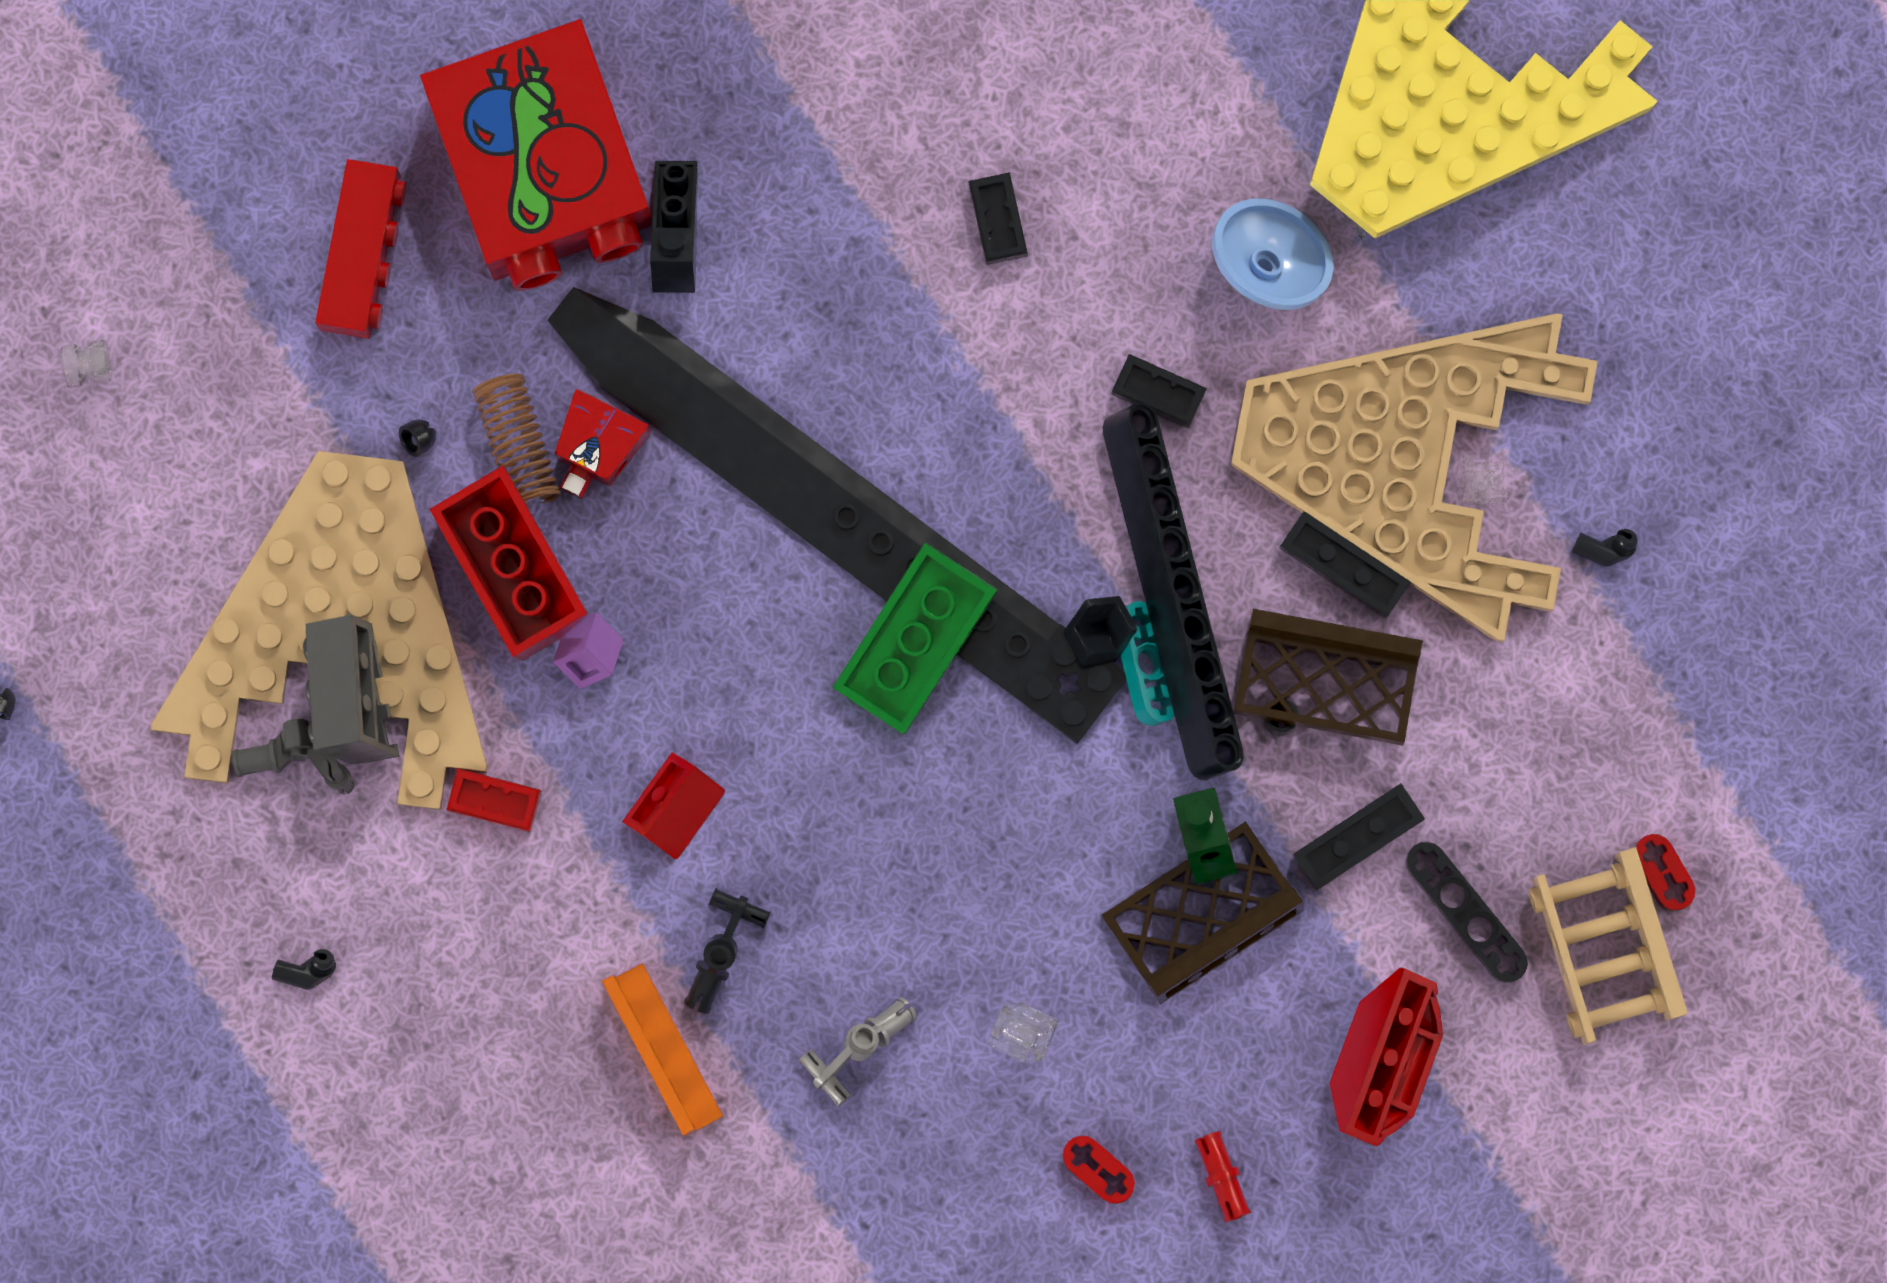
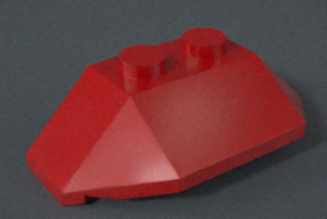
[1329,967,1443,1147]

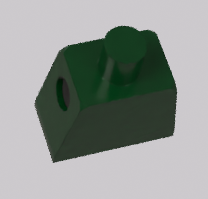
[1173,788,1238,885]

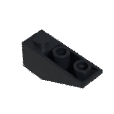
[650,161,698,293]

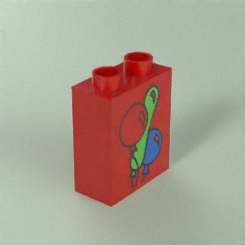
[420,19,652,291]

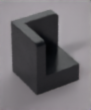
[1063,596,1137,665]

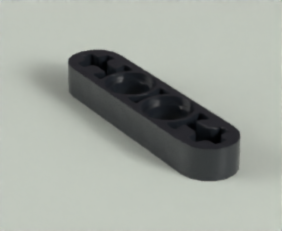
[1405,842,1528,983]

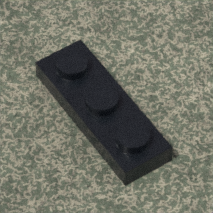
[1279,511,1411,619]
[1292,783,1425,891]

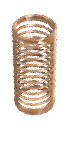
[472,373,561,508]

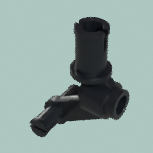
[684,888,771,1014]

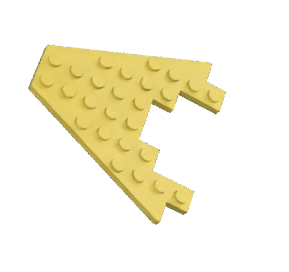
[1310,0,1657,239]

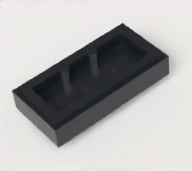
[968,172,1028,265]
[1111,354,1207,429]

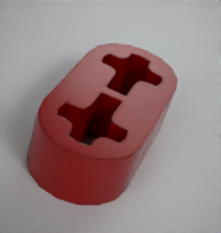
[1634,834,1696,912]
[1063,1136,1135,1204]

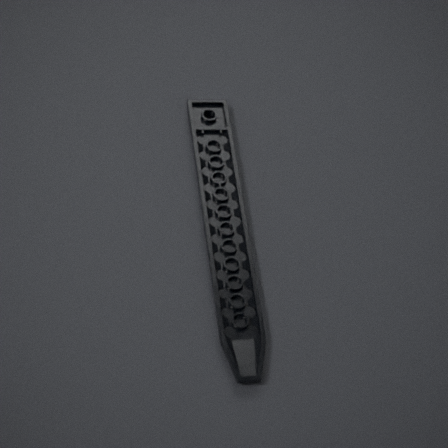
[548,287,1126,745]

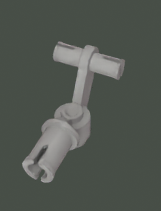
[799,997,917,1107]

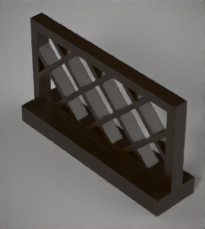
[1233,608,1423,746]
[1102,821,1304,1005]

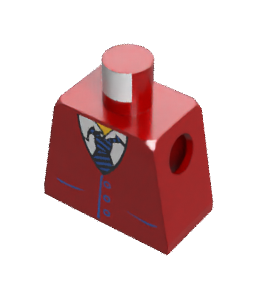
[555,389,651,499]

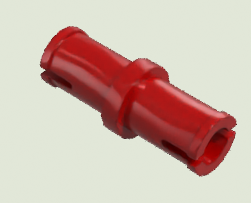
[1194,1131,1252,1223]

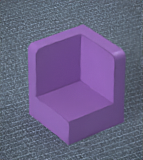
[553,612,623,689]

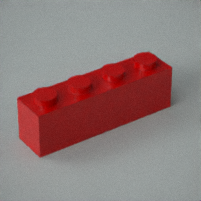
[315,159,407,339]

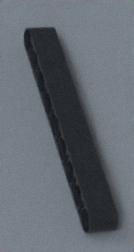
[1102,402,1244,781]

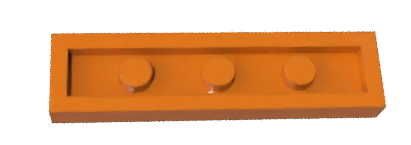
[602,963,724,1137]

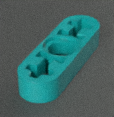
[1121,601,1175,726]

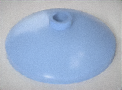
[1212,198,1334,310]

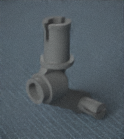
[232,719,354,794]

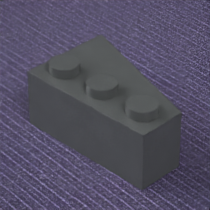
[303,615,400,764]

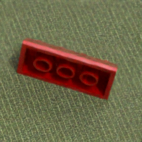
[429,465,588,661]

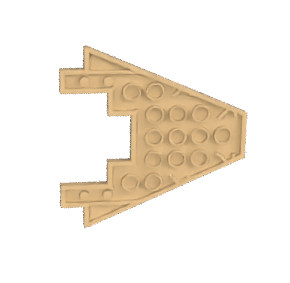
[1230,313,1598,643]
[151,451,488,810]

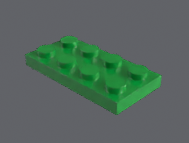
[832,543,998,735]

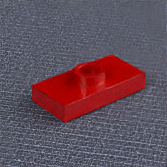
[446,768,542,833]

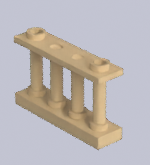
[1528,847,1688,1045]

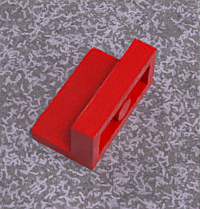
[622,752,725,859]

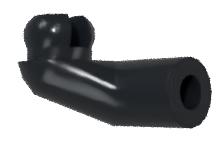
[1572,529,1638,567]
[272,949,336,990]

